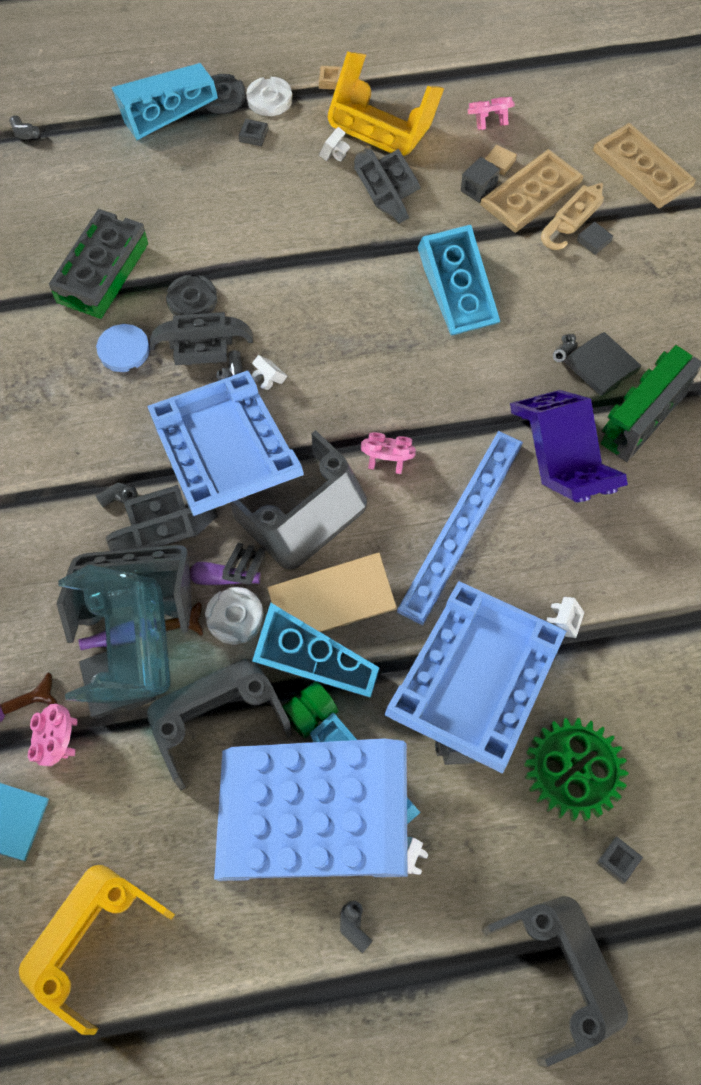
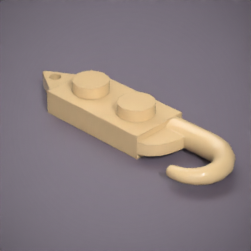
[541,183,604,250]

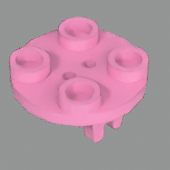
[467,97,515,130]
[361,432,416,474]
[28,704,77,766]

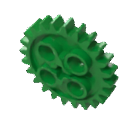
[524,718,629,822]

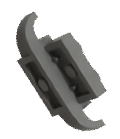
[354,146,421,224]
[150,312,253,365]
[106,485,218,551]

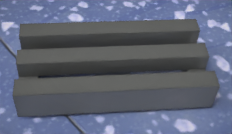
[222,543,265,585]

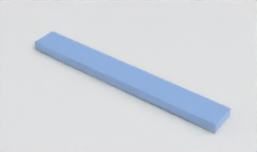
[397,431,523,626]

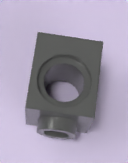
[460,157,500,203]

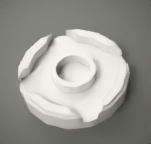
[247,77,293,116]
[205,587,264,645]

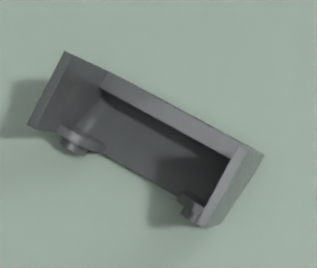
[230,430,367,570]
[56,545,192,643]
[147,659,292,791]
[482,896,628,1067]

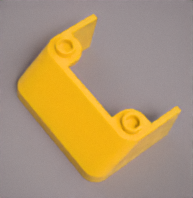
[328,51,444,156]
[19,865,175,1035]

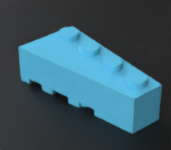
[111,63,218,140]
[252,603,380,698]

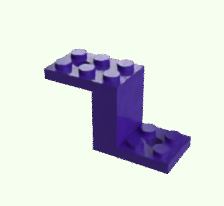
[510,390,628,502]

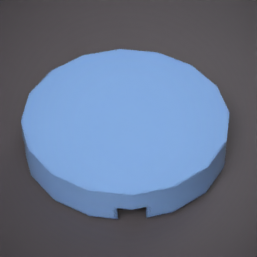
[96,324,150,372]

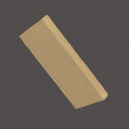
[593,123,696,209]
[480,149,583,233]
[267,552,397,633]

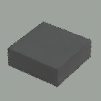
[239,119,269,146]
[577,222,613,255]
[597,836,643,884]

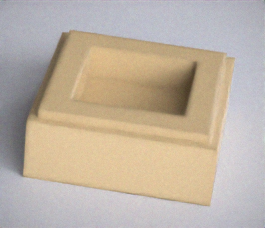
[319,66,342,90]
[485,145,517,176]

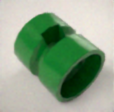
[282,681,339,739]

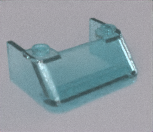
[58,565,171,704]

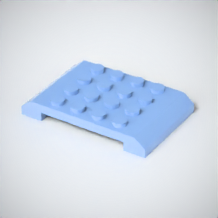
[147,371,304,516]
[385,581,567,774]
[214,739,408,881]

